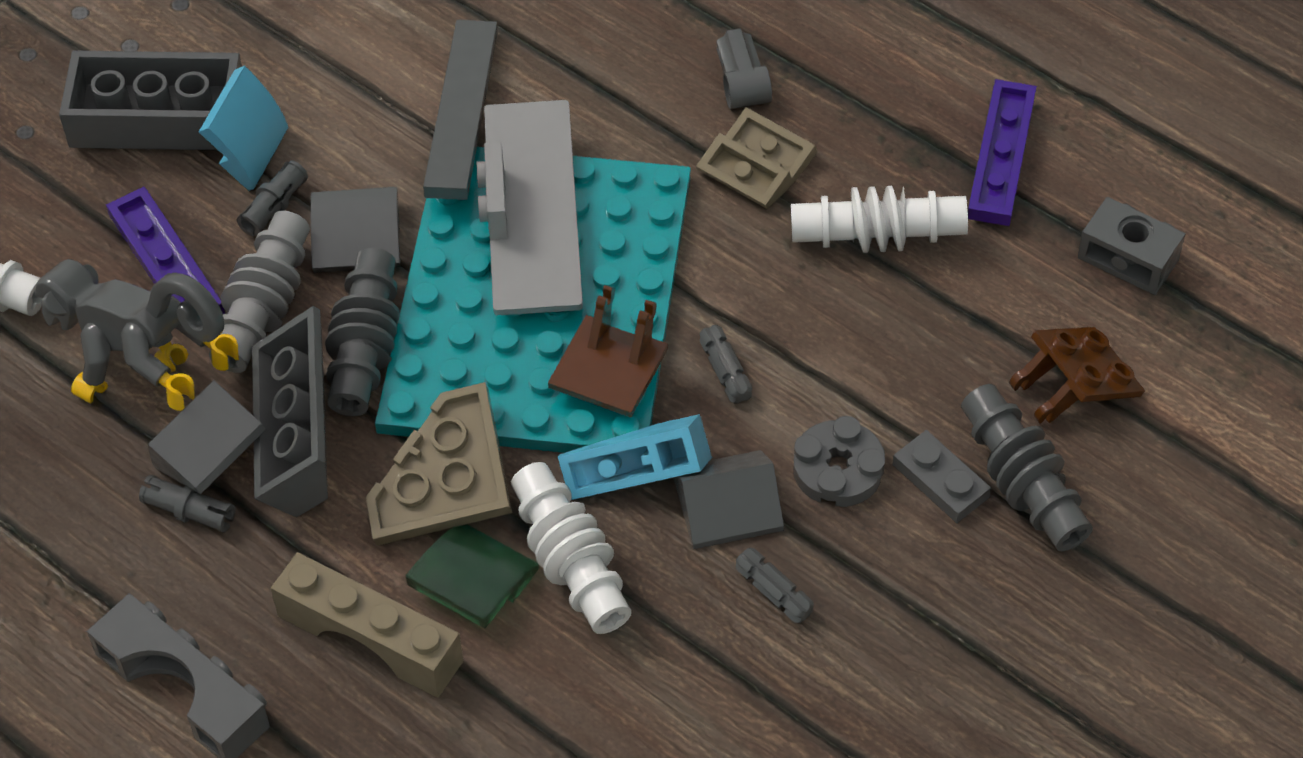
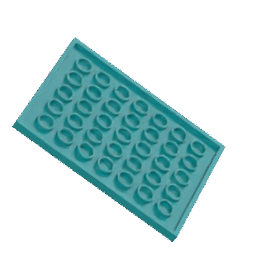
[375,147,691,453]

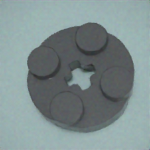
[793,416,885,507]

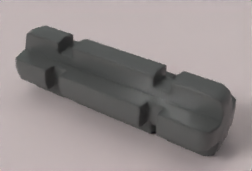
[700,325,752,404]
[736,547,814,623]

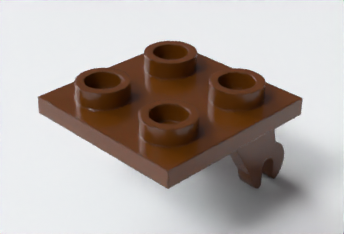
[548,285,668,418]
[1009,327,1145,424]

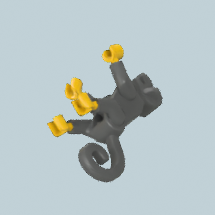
[36,259,239,411]

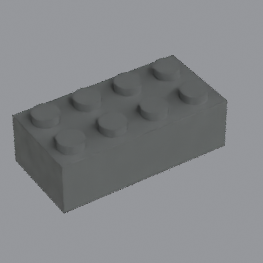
[59,51,242,150]

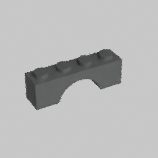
[87,593,270,758]

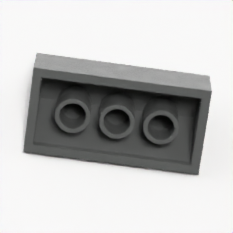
[252,306,328,518]

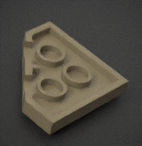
[366,382,512,546]

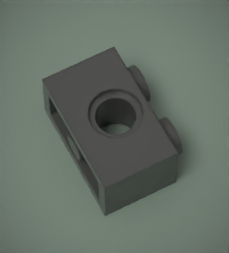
[1077,197,1186,295]

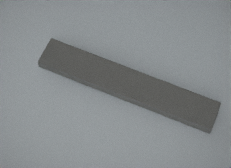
[423,20,498,200]

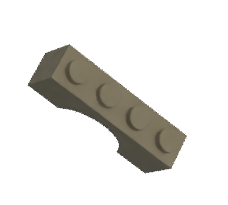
[270,552,464,698]

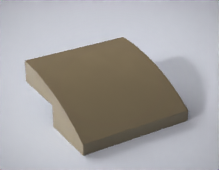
[696,107,817,209]

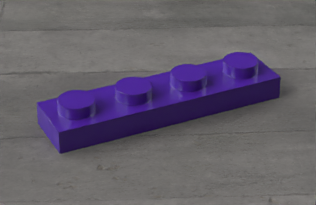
[968,79,1037,226]
[106,186,225,314]

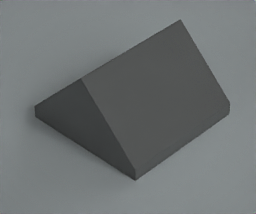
[148,380,266,494]
[673,450,784,549]

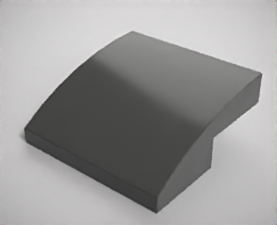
[311,187,401,273]

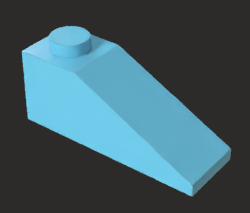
[557,414,712,500]

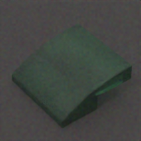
[405,524,539,629]

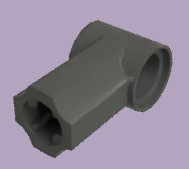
[716,29,772,109]

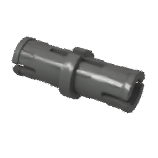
[236,160,308,237]
[139,475,236,533]

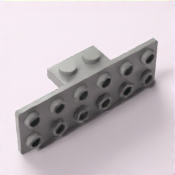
[477,100,583,315]

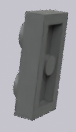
[892,430,991,523]

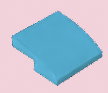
[199,66,288,191]

